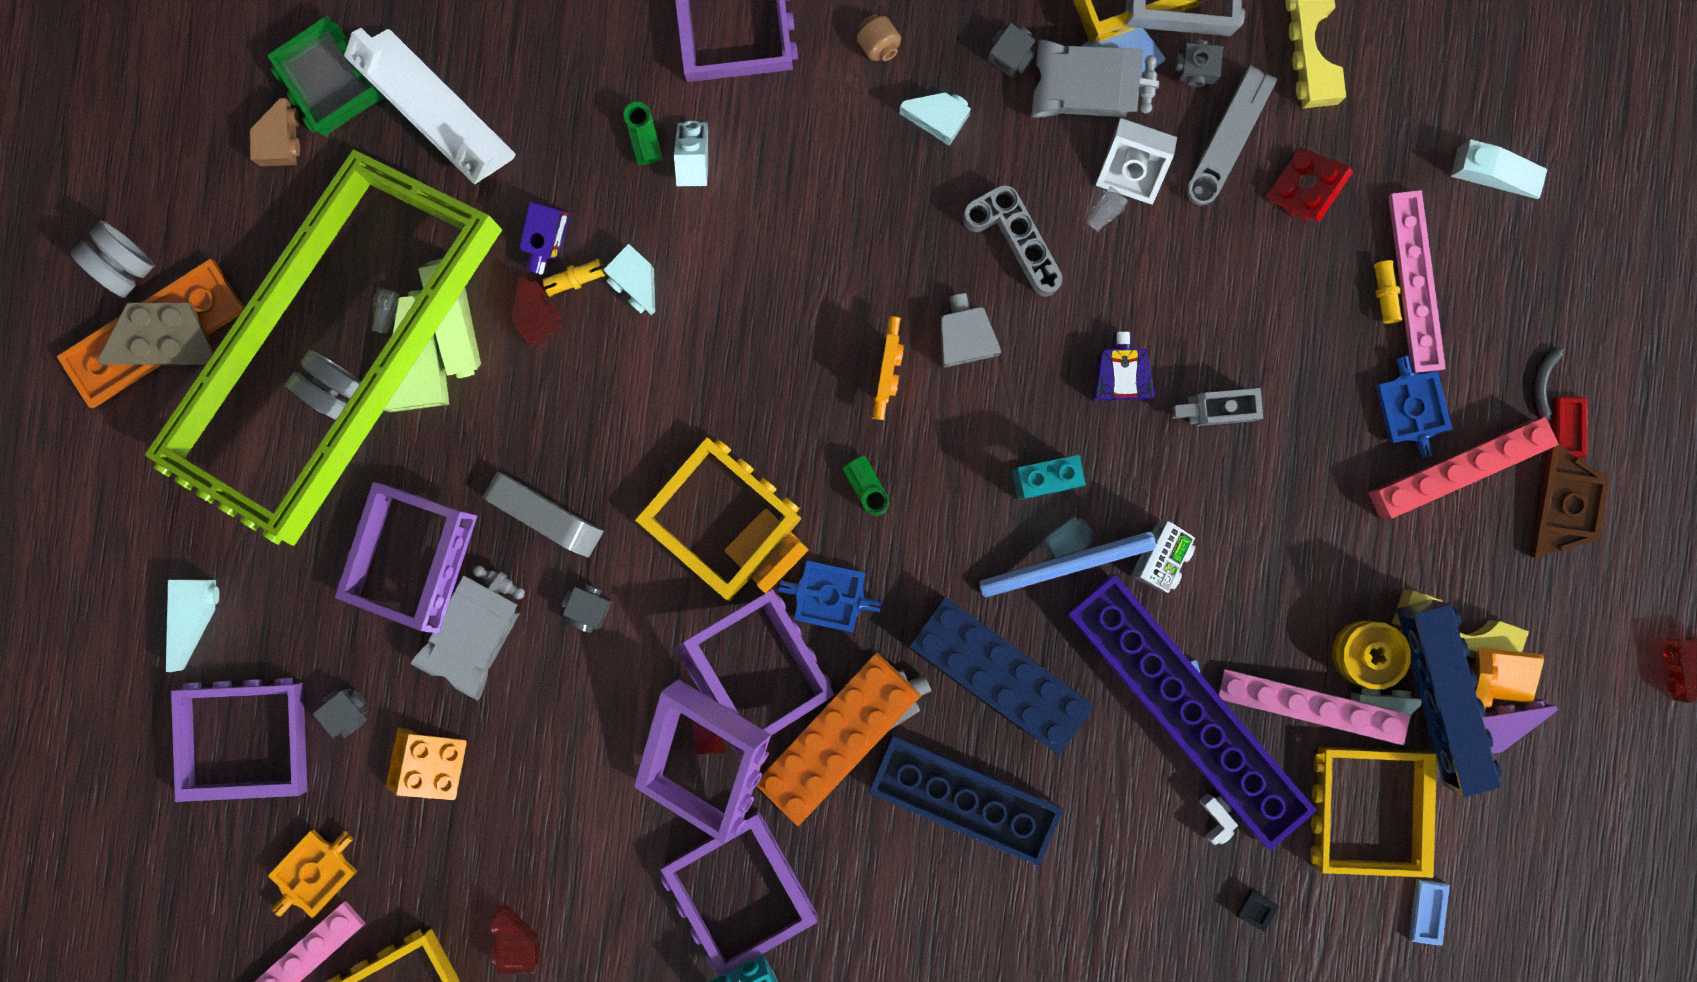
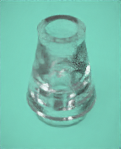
[1085,186,1128,232]
[371,287,402,334]

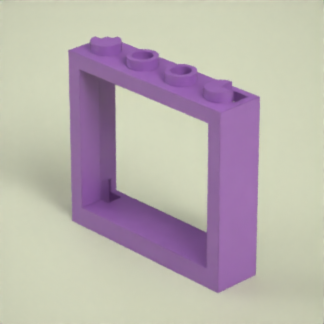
[676,0,798,82]
[335,482,477,633]
[674,590,835,755]
[171,678,307,802]
[634,679,771,844]
[660,810,818,974]

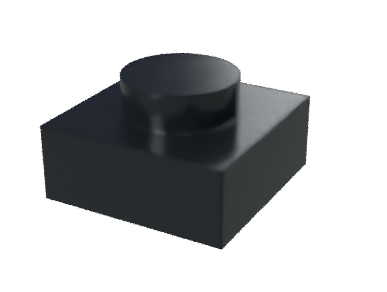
[1236,889,1280,933]

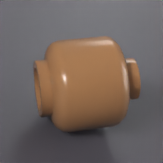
[857,15,901,61]

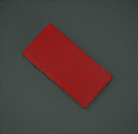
[1553,397,1588,458]

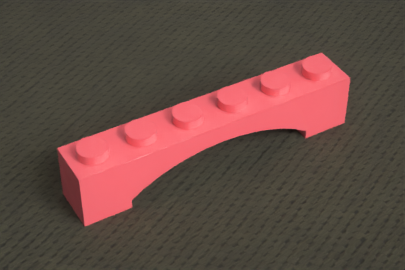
[1368,417,1559,520]

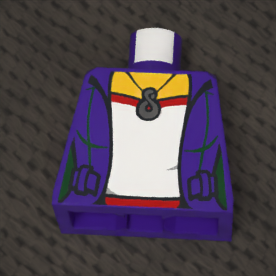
[520,202,572,274]
[1092,332,1155,401]

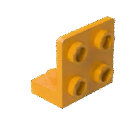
[725,509,809,594]
[1473,648,1544,718]
[386,728,466,800]

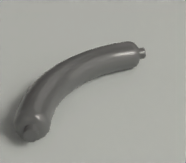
[1534,347,1564,420]

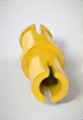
[542,258,606,297]
[1373,260,1403,324]

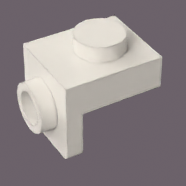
[1199,794,1238,845]

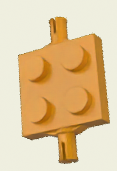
[872,316,904,420]
[268,829,357,918]

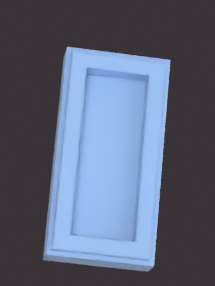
[1409,879,1450,946]

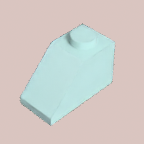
[899,92,971,146]

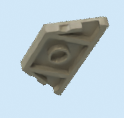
[98,303,214,365]

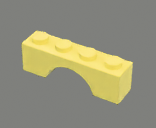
[1285,0,1346,109]
[1392,590,1529,659]

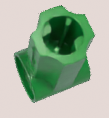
[623,101,663,166]
[842,456,890,516]

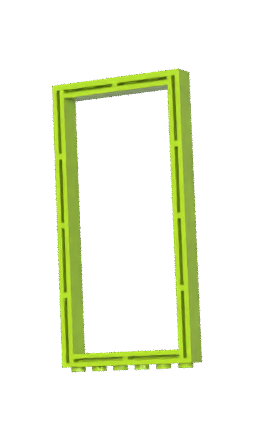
[145,149,502,546]

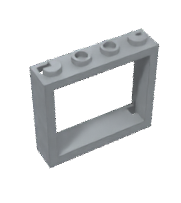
[1125,0,1245,36]

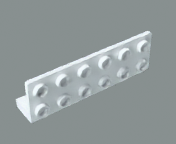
[344,28,515,185]

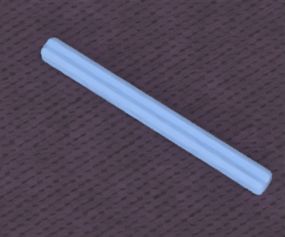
[980,532,1156,597]

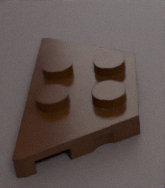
[1530,443,1610,559]

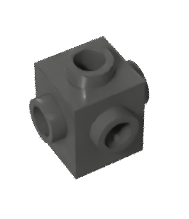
[1175,40,1223,87]

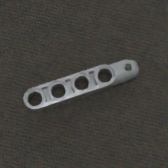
[1187,65,1277,206]

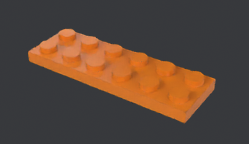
[57,259,245,408]
[757,652,922,826]

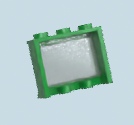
[267,16,386,137]

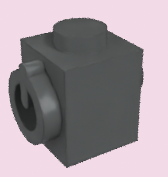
[988,23,1037,77]
[562,583,613,633]
[313,688,369,738]

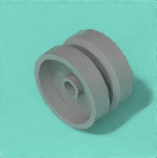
[70,220,155,298]
[285,349,361,420]

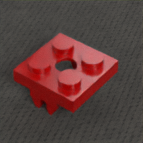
[1266,147,1353,222]

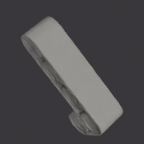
[963,185,1062,297]
[482,471,604,557]

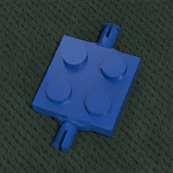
[1376,356,1452,459]
[778,561,882,632]

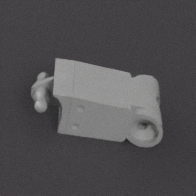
[1031,40,1159,118]
[410,565,525,701]

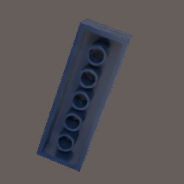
[908,596,1095,755]
[1396,599,1502,797]
[868,733,1064,867]

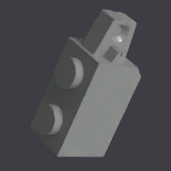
[1172,388,1263,426]

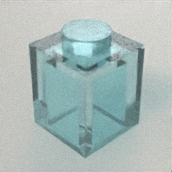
[1042,517,1093,558]

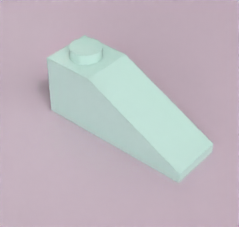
[1451,139,1547,199]
[166,579,219,672]

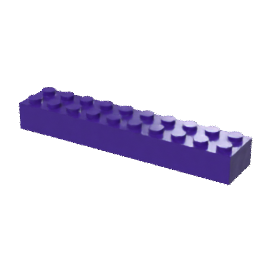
[1065,574,1317,851]

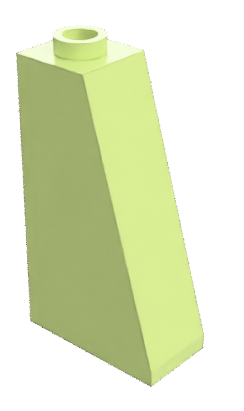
[418,259,481,378]
[384,290,449,412]

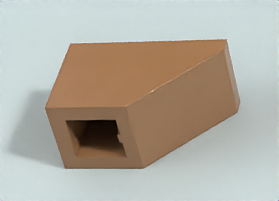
[250,98,300,166]

